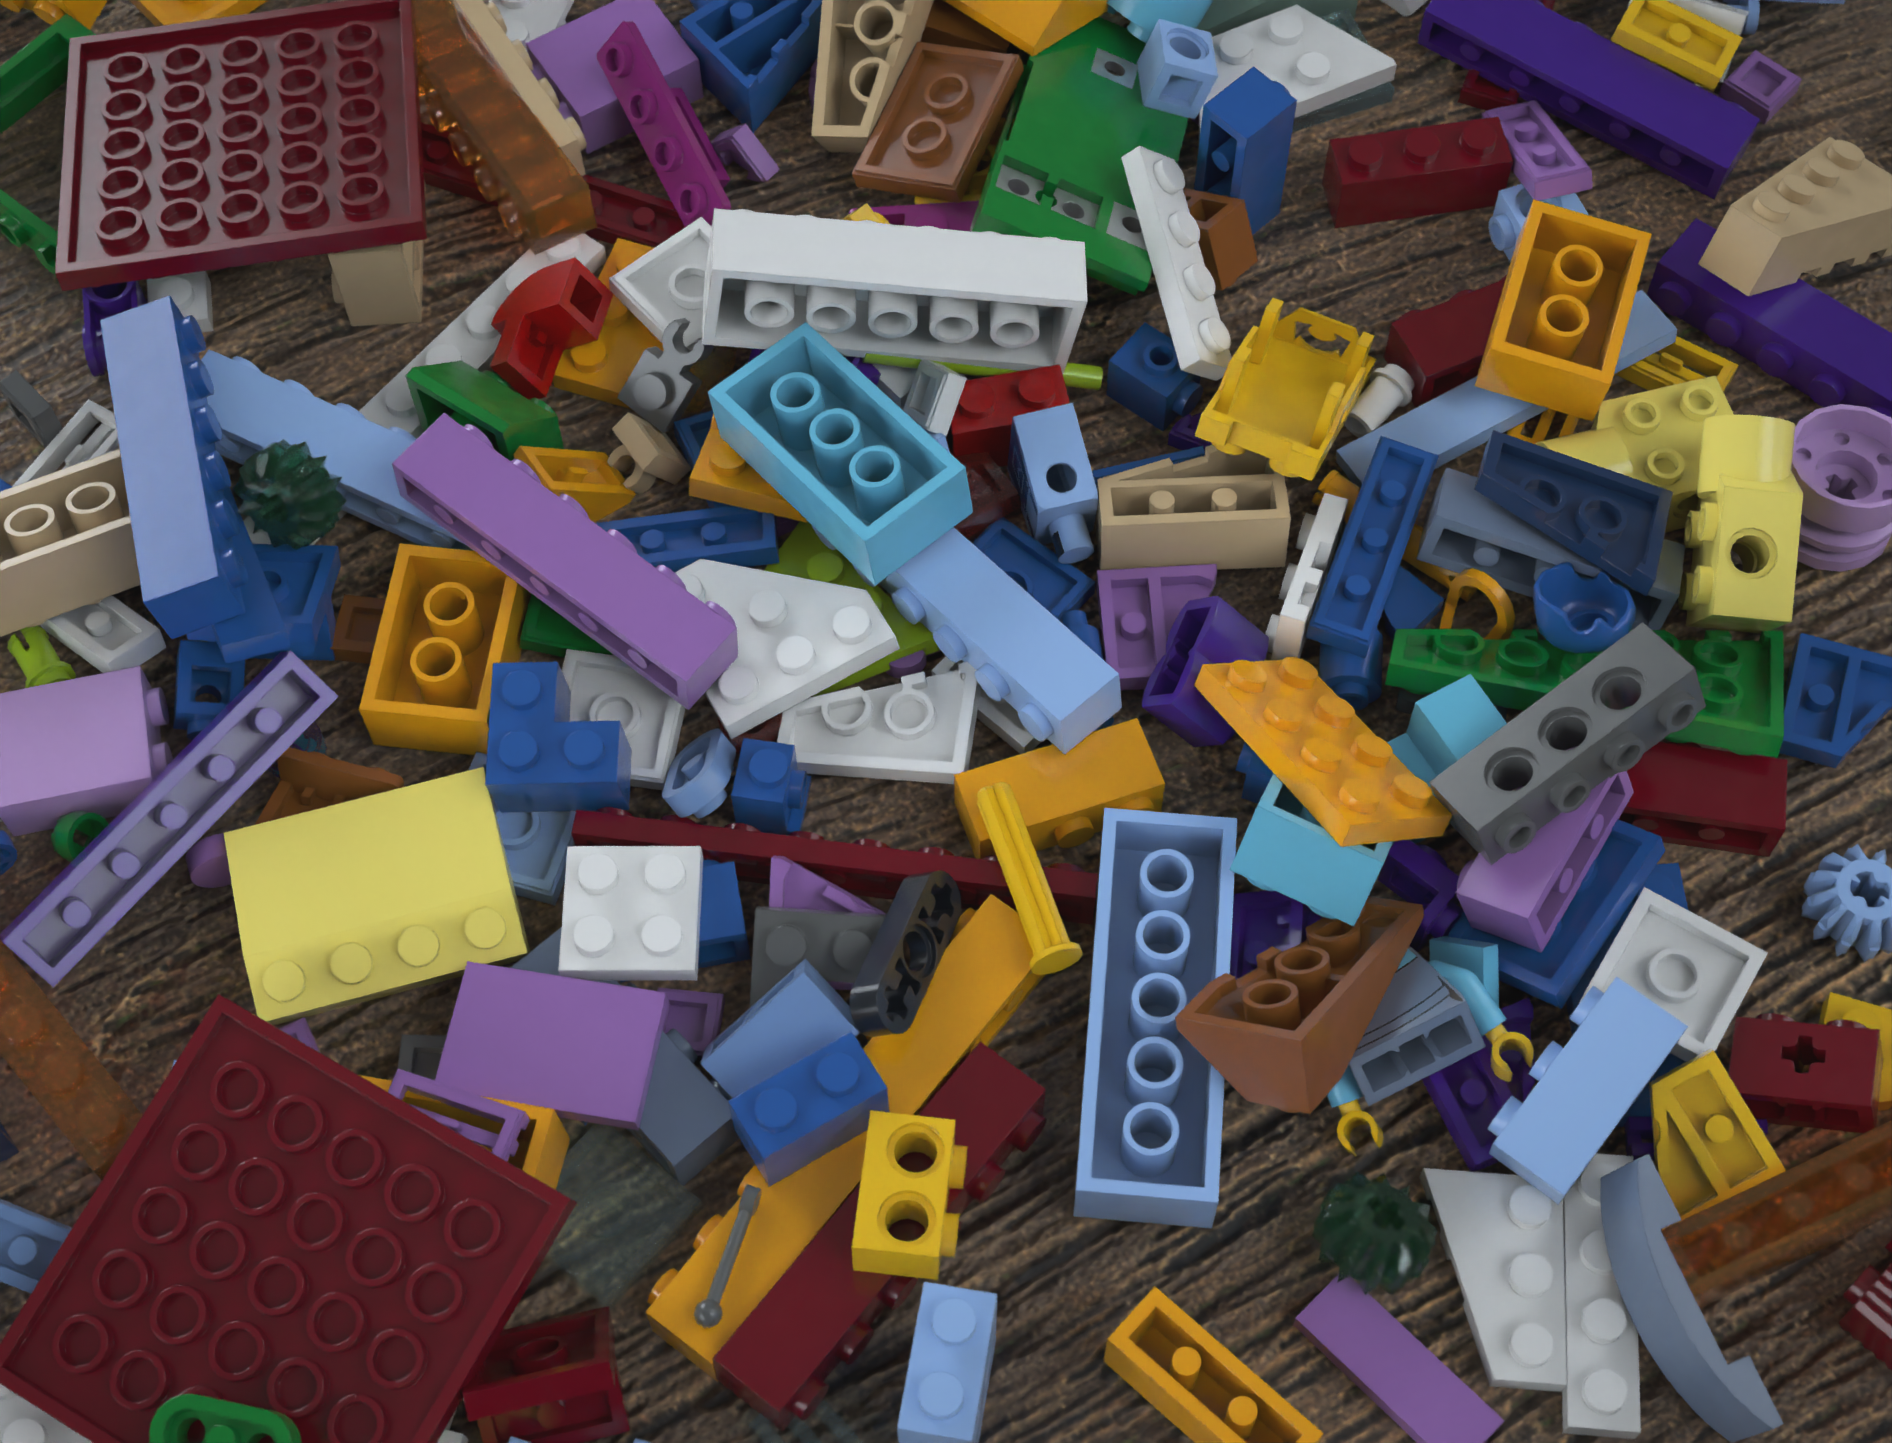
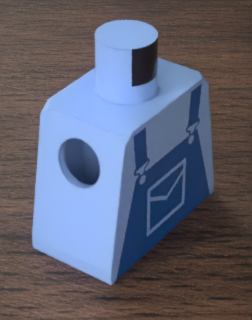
[1007,403,1099,564]

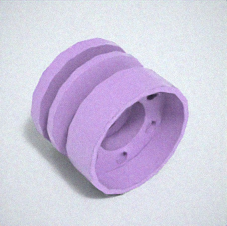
[1791,404,1892,572]

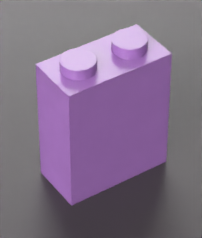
[526,0,704,154]

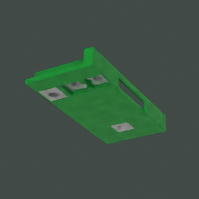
[970,17,1188,296]

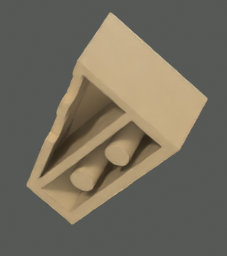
[1095,445,1291,570]

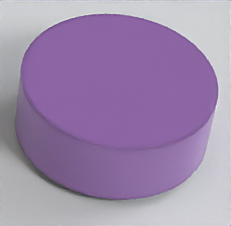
[185,833,232,888]

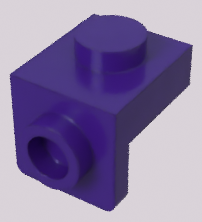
[1378,840,1464,952]

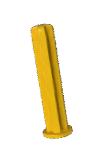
[977,782,1083,975]

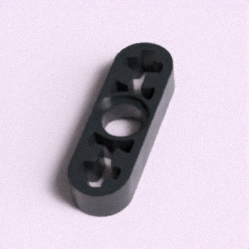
[850,870,961,1037]

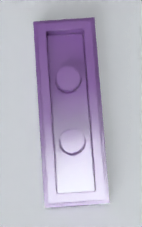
[1482,100,1592,201]
[1293,1270,1504,1443]

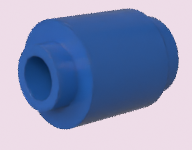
[1318,628,1383,711]

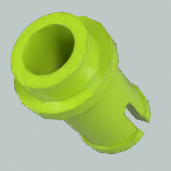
[8,626,76,688]

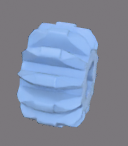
[1801,844,1892,962]

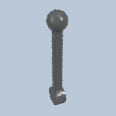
[694,1185,762,1328]

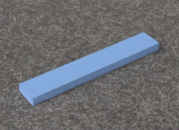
[1336,290,1677,488]

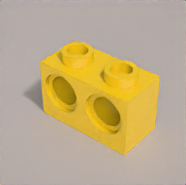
[852,1110,968,1280]

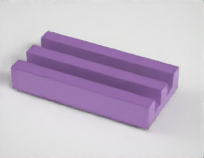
[388,1069,530,1161]

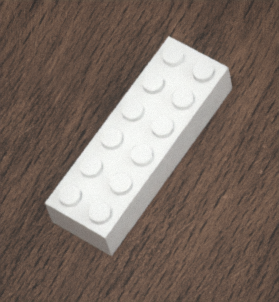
[702,208,1088,374]

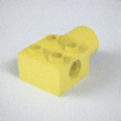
[1535,375,1734,533]
[1678,415,1803,633]

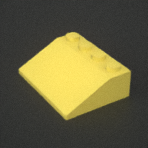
[224,767,530,1025]

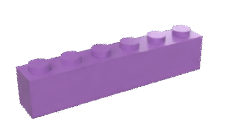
[392,413,738,710]

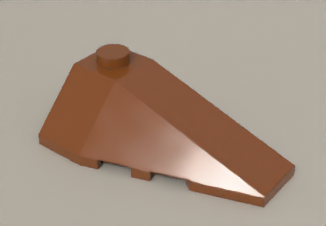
[1175,896,1424,1114]

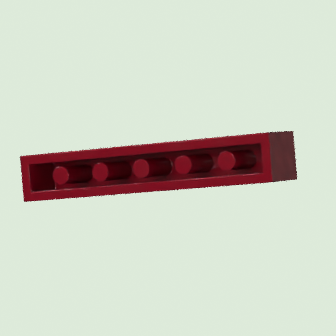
[712,1041,1047,1432]

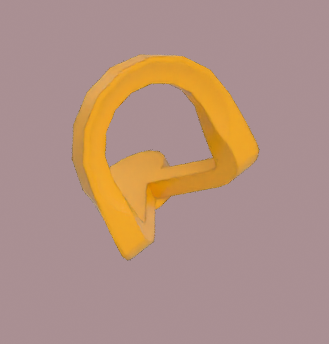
[1439,568,1515,640]

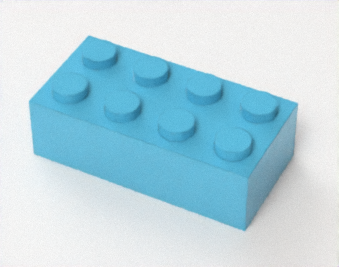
[708,322,973,586]

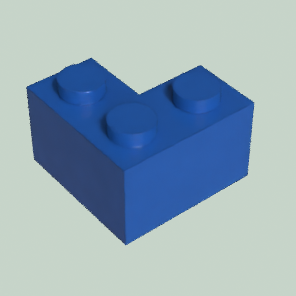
[485,662,632,812]

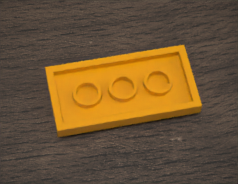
[1194,657,1452,847]

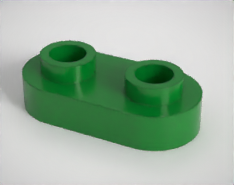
[149,1394,302,1443]

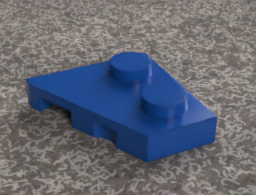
[1779,633,1892,768]

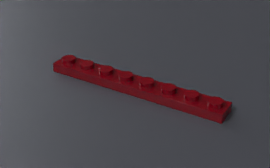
[571,807,1098,925]

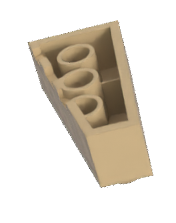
[1698,137,1892,296]

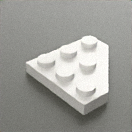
[675,559,900,739]

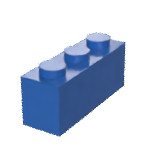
[1194,66,1297,235]

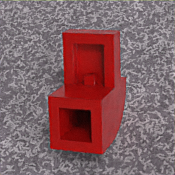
[490,257,614,400]

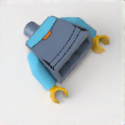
[1327,947,1533,1156]

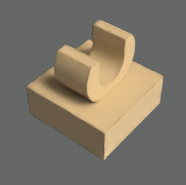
[607,412,691,494]

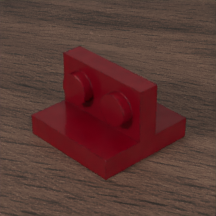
[462,1306,630,1443]

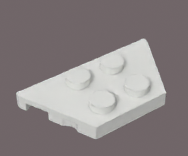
[1199,5,1397,140]

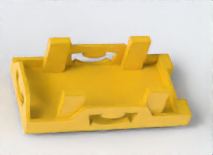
[1195,298,1376,481]

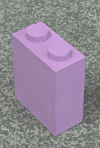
[0,666,173,836]

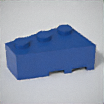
[679,0,822,133]

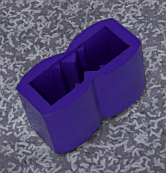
[1142,596,1269,747]

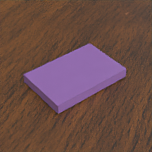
[435,961,669,1130]

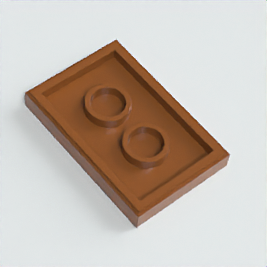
[852,42,1024,203]

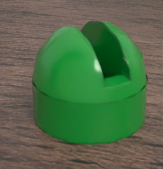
[51,811,109,862]

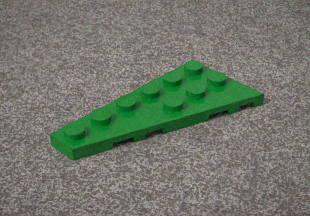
[1385,629,1784,758]

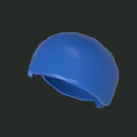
[1533,562,1636,653]

